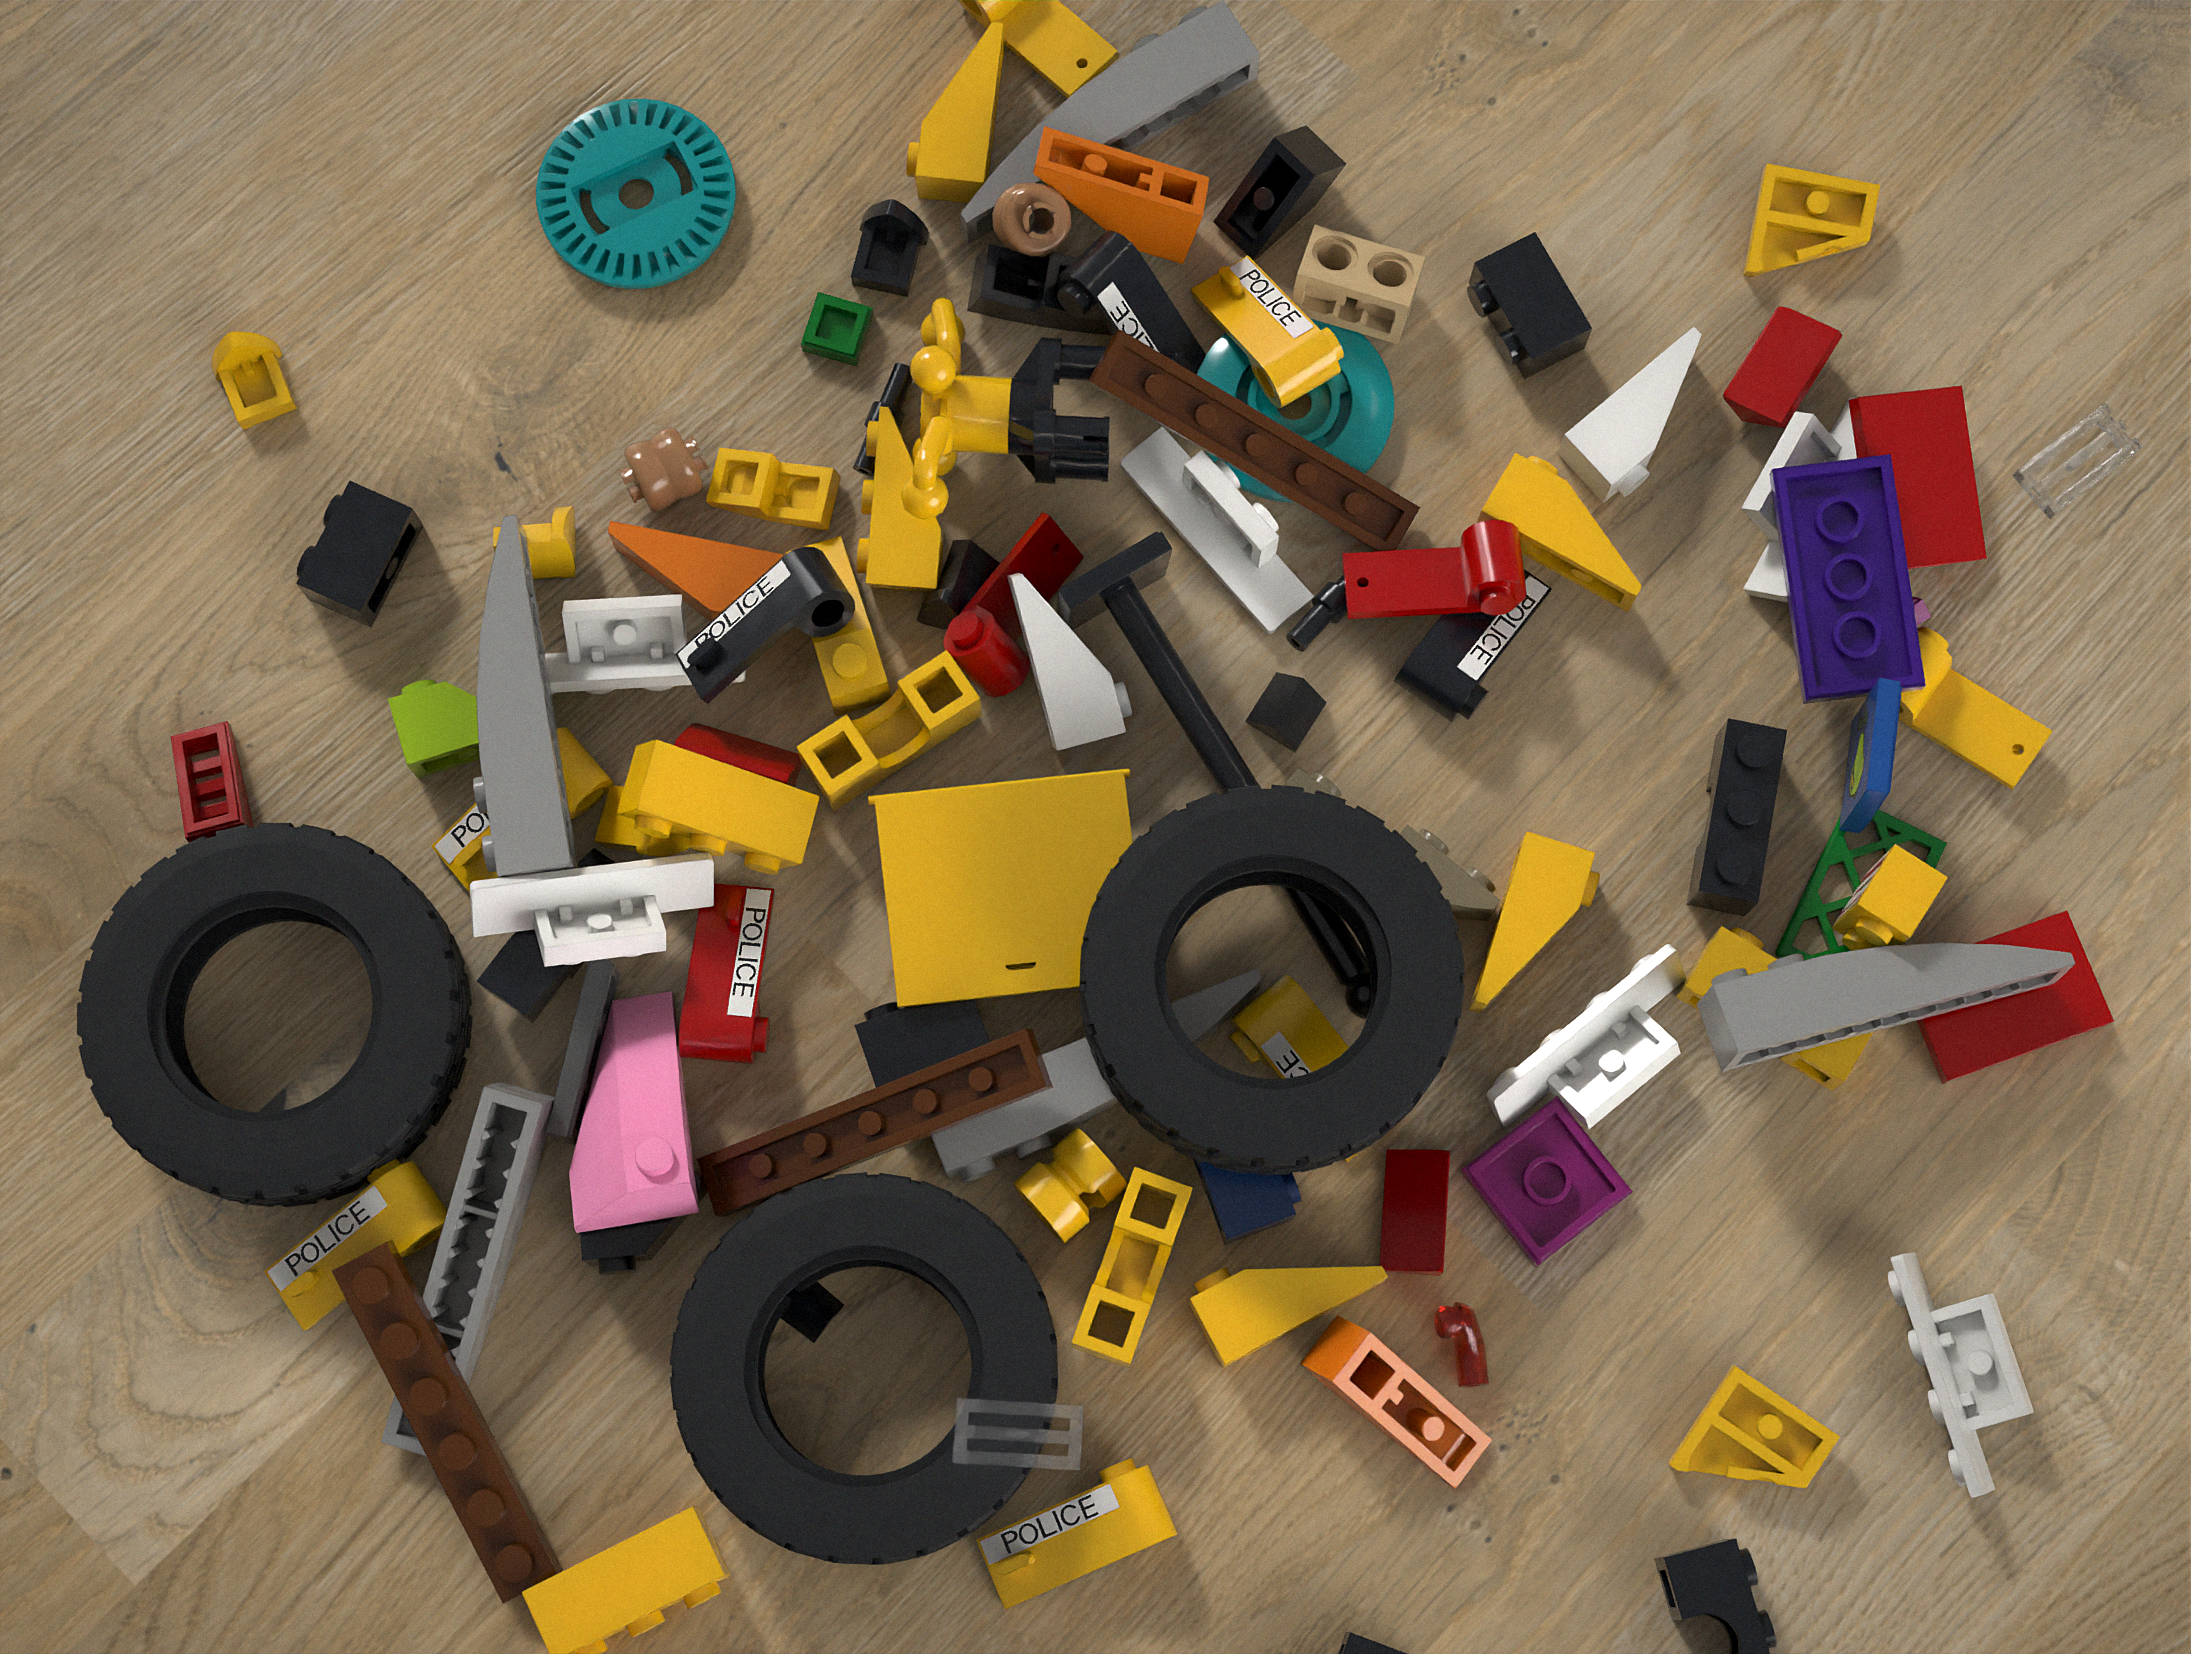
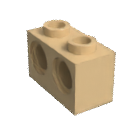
[1291,225,1425,345]

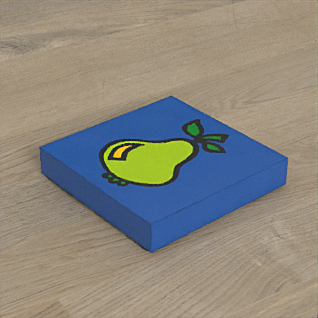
[1839,678,1902,834]

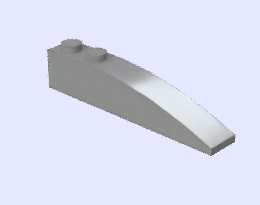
[960,0,1260,244]
[473,514,578,878]
[1697,943,2075,1072]
[931,968,1262,1183]
[381,1081,555,1456]

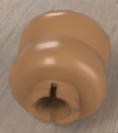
[992,182,1071,257]
[618,427,709,512]

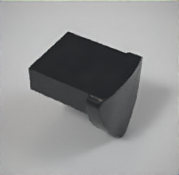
[851,199,929,297]
[917,539,1000,630]

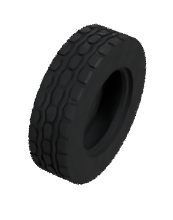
[1079,784,1465,1175]
[77,823,473,1207]
[670,1172,1058,1565]

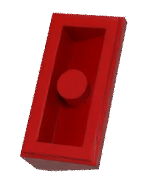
[1723,306,1843,429]
[674,723,802,787]
[1379,1149,1450,1276]

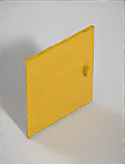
[868,769,1133,1008]

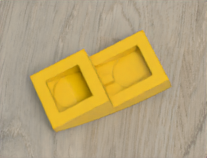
[706,447,841,530]

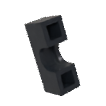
[1686,718,1787,916]
[1654,1538,1776,1654]

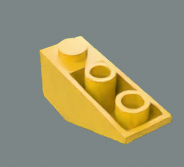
[857,406,944,592]

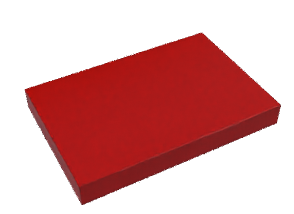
[1848,385,1987,570]
[1916,910,2114,1085]

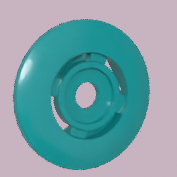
[536,98,736,289]
[1197,318,1395,503]

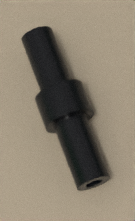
[853,363,913,477]
[1286,575,1362,652]

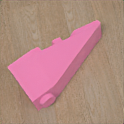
[569,991,699,1233]

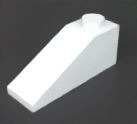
[1557,327,1702,503]
[1007,573,1132,751]

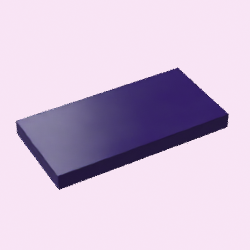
[1769,454,1926,704]

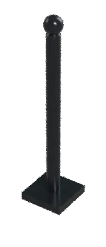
[1056,531,1371,1020]

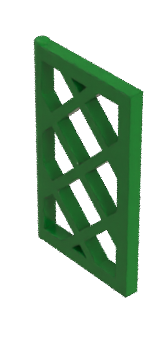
[1775,809,1947,961]

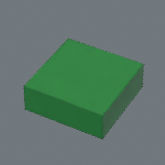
[800,292,874,367]

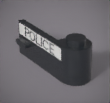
[1056,231,1206,375]
[675,547,855,704]
[1394,569,1552,722]

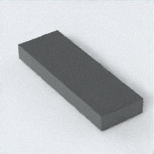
[546,959,620,1145]

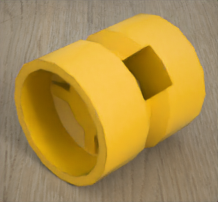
[1013,1127,1128,1244]

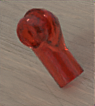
[1434,1302,1489,1388]

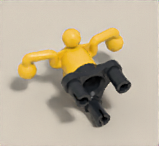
[901,297,1110,520]

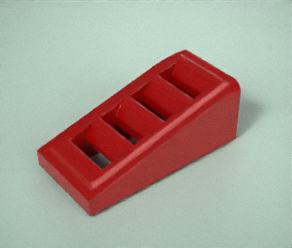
[170,721,254,843]

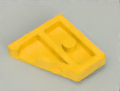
[1743,163,1880,277]
[1668,1364,1840,1488]

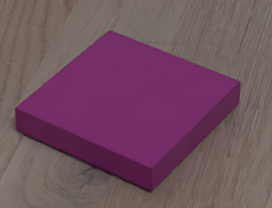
[1460,1096,1633,1268]

